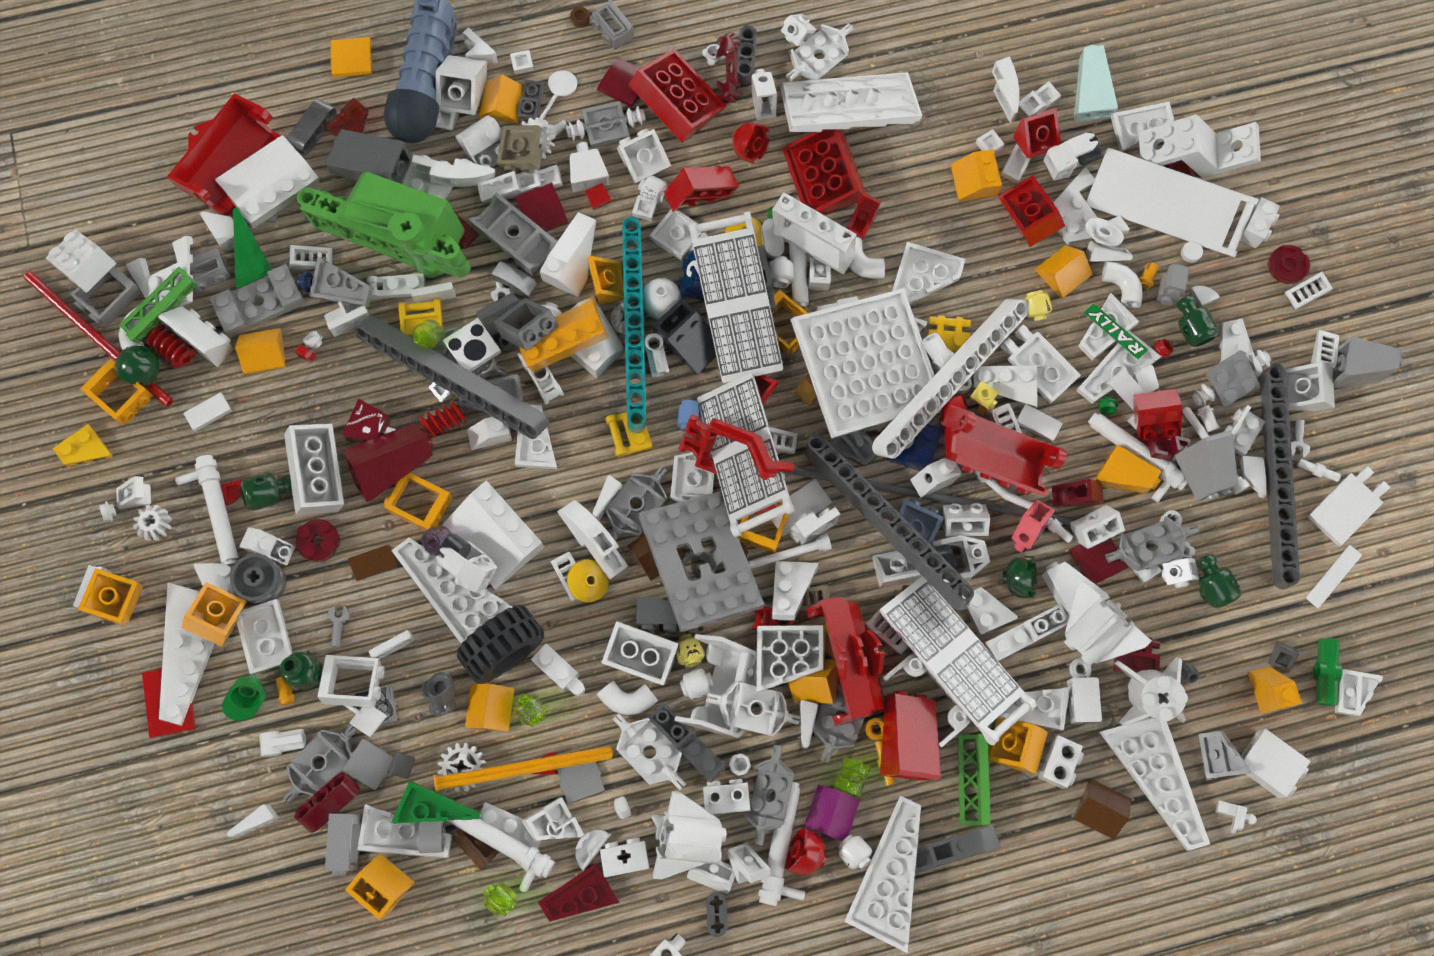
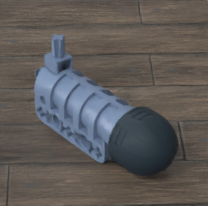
[384,0,457,143]

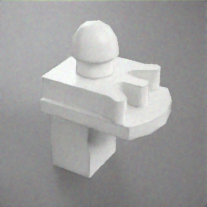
[1215,800,1257,834]

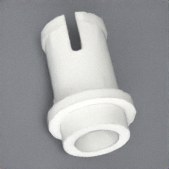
[1197,405,1220,433]

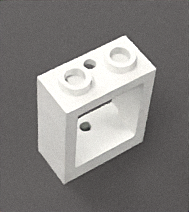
[318,655,385,708]

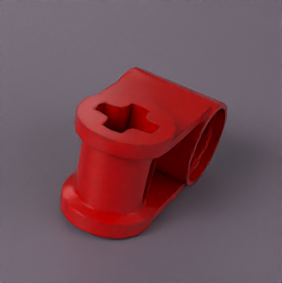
[752,607,794,631]

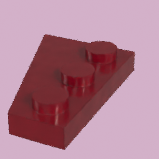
[538,863,620,922]

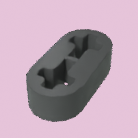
[706,892,728,937]

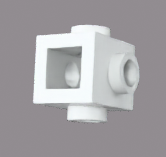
[781,14,817,46]
[1162,557,1199,588]

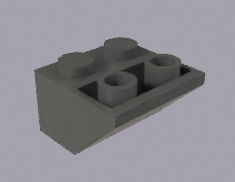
[476,293,519,353]

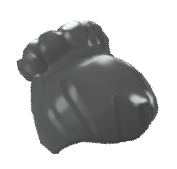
[422,672,456,716]

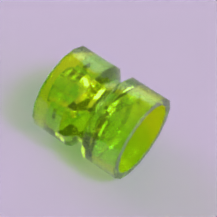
[833,757,871,798]

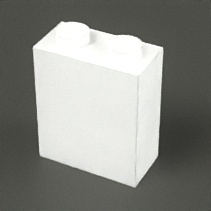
[1241,728,1311,798]

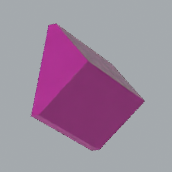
[804,785,860,842]

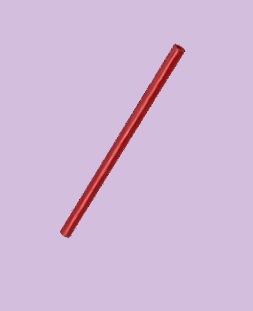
[23,271,174,407]

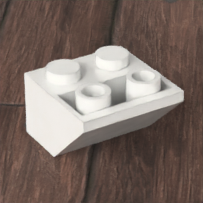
[455,115,502,167]

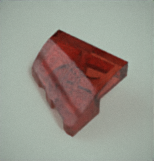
[326,98,369,137]

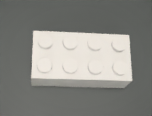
[284,424,344,515]

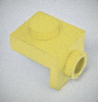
[970,381,999,416]

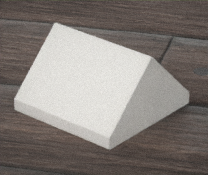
[872,551,922,588]

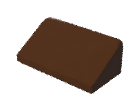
[348,545,398,581]
[452,828,500,870]

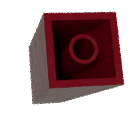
[343,423,433,502]

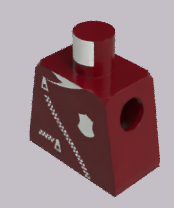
[342,399,397,443]

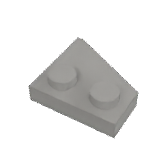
[1198,731,1251,779]

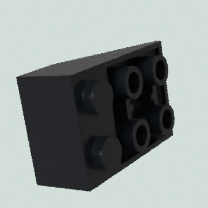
[653,298,717,375]

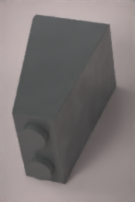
[326,129,412,184]

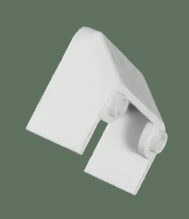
[675,634,757,738]
[879,652,972,749]

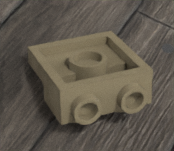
[497,125,542,174]

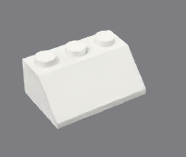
[158,306,234,367]
[601,621,679,686]

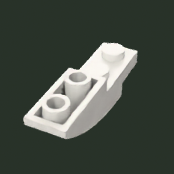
[412,155,495,187]
[557,500,628,579]
[985,604,1069,661]

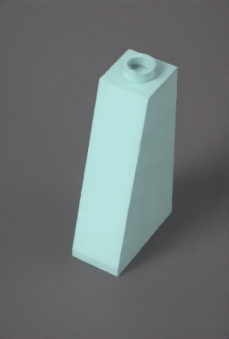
[1074,45,1118,122]

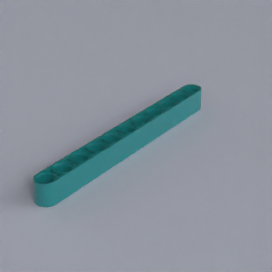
[622,217,646,433]

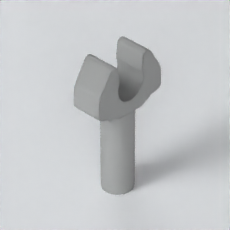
[327,606,351,647]

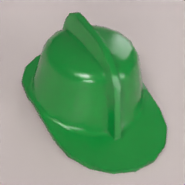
[222,673,266,721]

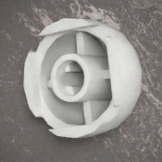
[643,278,681,320]

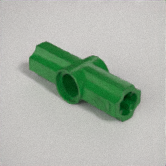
[1313,638,1343,706]

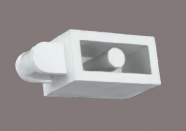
[531,644,585,696]

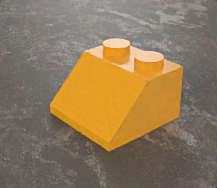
[950,149,1002,202]
[78,568,143,627]
[182,582,246,647]
[988,717,1048,774]

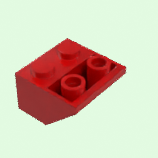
[1133,389,1182,442]

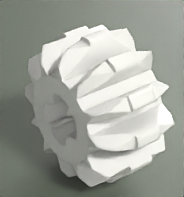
[133,505,172,541]

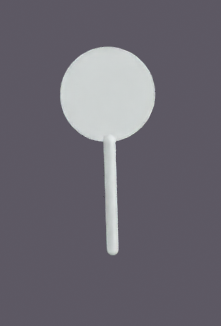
[539,70,577,120]

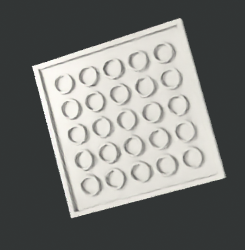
[791,288,935,439]

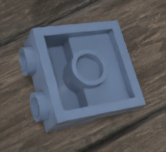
[898,499,944,552]

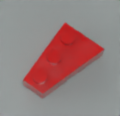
[663,165,739,212]

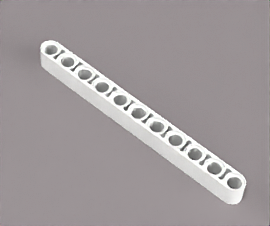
[872,299,1029,459]

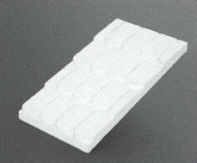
[780,72,922,132]

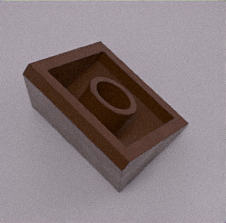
[627,534,685,581]
[1073,778,1132,840]

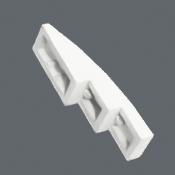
[477,165,563,203]

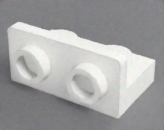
[1223,405,1265,456]

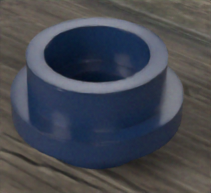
[297,272,313,292]

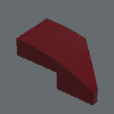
[1148,435,1191,460]

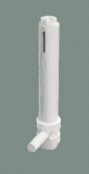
[786,222,809,310]
[1088,412,1188,503]
[175,455,239,565]
[758,782,805,906]
[448,819,555,892]

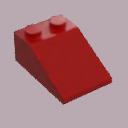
[998,175,1065,247]

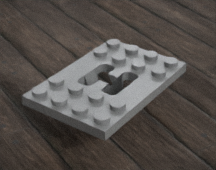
[639,492,765,632]

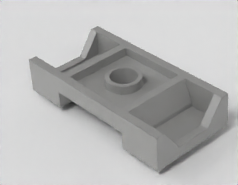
[469,192,558,276]
[209,264,306,338]

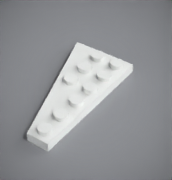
[159,583,215,726]

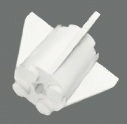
[1064,581,1152,666]
[1115,657,1188,725]
[652,791,727,879]

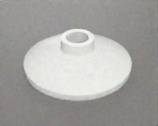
[1085,218,1124,246]

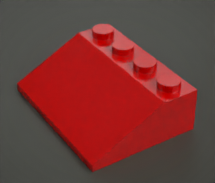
[628,49,727,142]
[782,129,866,214]

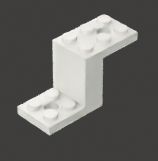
[1139,114,1261,178]

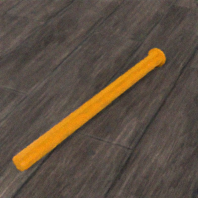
[433,746,613,793]

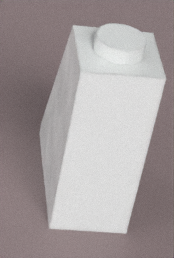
[1042,561,1110,617]

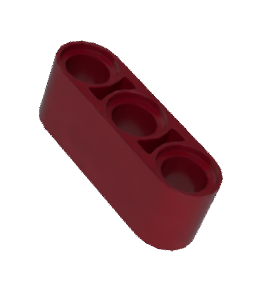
[294,772,360,833]

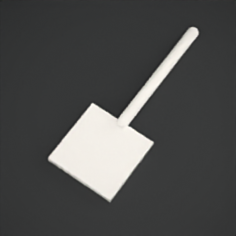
[333,693,387,737]

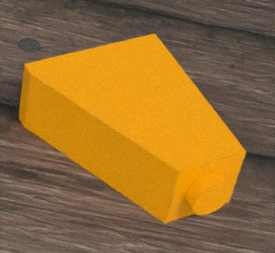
[1094,444,1162,494]
[1247,667,1302,714]

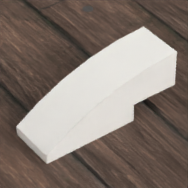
[992,56,1019,123]

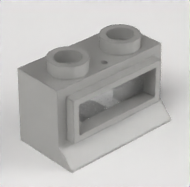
[591,0,634,50]
[190,248,231,293]

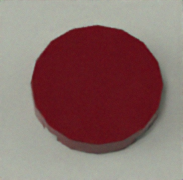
[1267,245,1310,284]

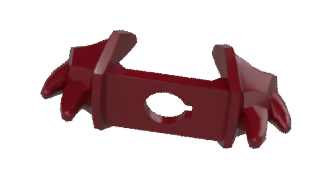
[716,32,743,103]

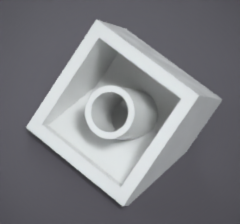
[1285,362,1335,412]

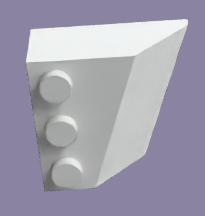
[570,296,625,379]
[756,625,826,692]

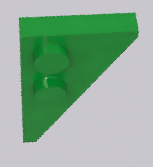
[233,207,272,289]
[391,781,483,824]

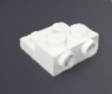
[617,129,671,183]
[789,507,840,545]

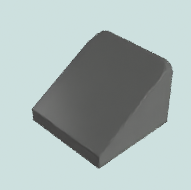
[1268,641,1299,673]
[389,752,415,779]

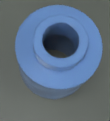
[677,400,700,432]

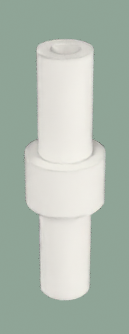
[1297,458,1341,482]

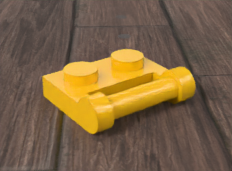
[399,298,443,337]
[605,412,653,458]

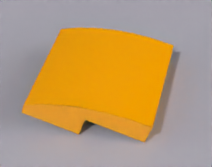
[331,37,373,78]

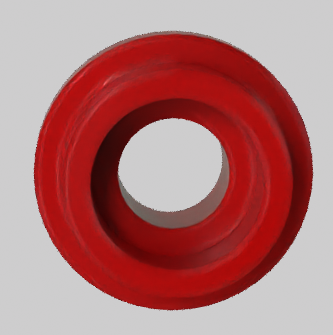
[1154,339,1173,359]

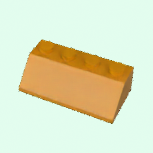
[519,300,609,372]

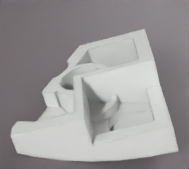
[521,797,584,840]

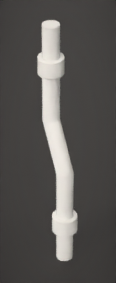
[974,470,1074,543]

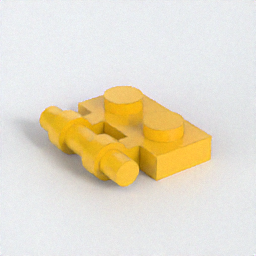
[928,315,971,354]

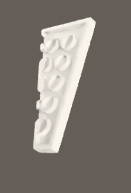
[391,538,512,643]
[1100,717,1210,851]
[844,796,921,953]

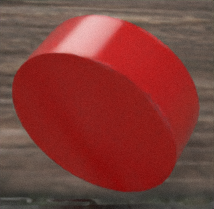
[295,345,317,363]

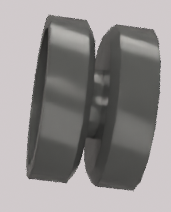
[230,553,286,605]

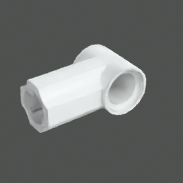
[645,333,669,377]
[922,333,954,372]
[259,729,306,757]

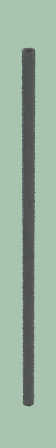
[783,467,1076,526]

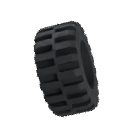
[457,605,544,684]

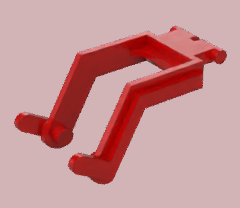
[678,414,795,514]

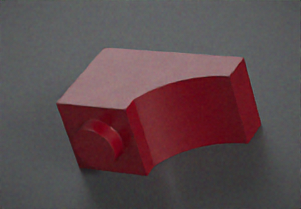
[1052,479,1104,508]

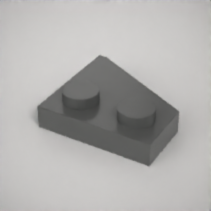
[829,430,878,467]

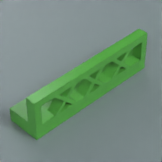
[119,267,198,343]
[957,734,991,826]

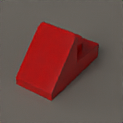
[846,193,882,238]

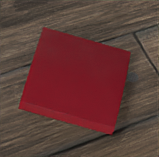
[597,57,640,107]
[515,182,568,232]

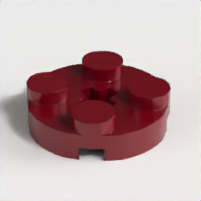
[296,519,340,562]

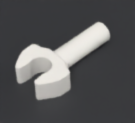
[491,267,511,302]
[1291,420,1310,459]

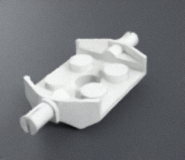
[786,23,853,82]
[706,681,800,736]
[612,713,686,791]

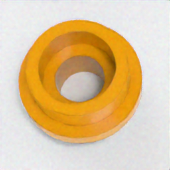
[865,718,884,740]

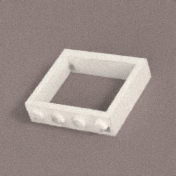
[772,192,856,275]

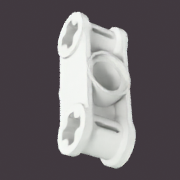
[517,353,564,405]

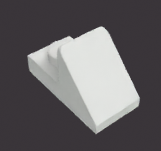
[463,28,498,65]
[808,258,831,291]
[116,476,151,509]
[727,843,770,884]

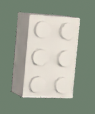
[46,229,116,293]

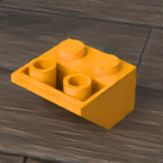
[345,853,415,920]

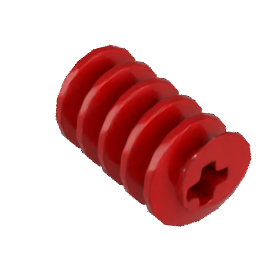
[147,325,196,368]
[419,401,467,438]

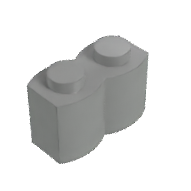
[1157,264,1189,306]

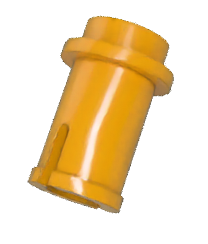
[1139,263,1159,290]
[275,677,296,706]

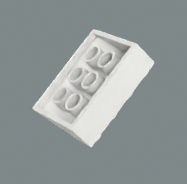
[215,135,320,229]
[441,480,544,590]

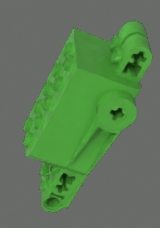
[297,172,471,278]

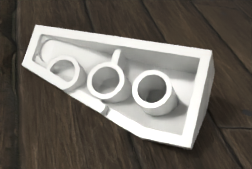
[540,212,596,297]

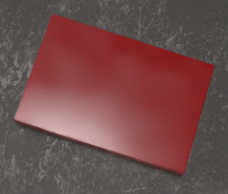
[142,669,196,739]

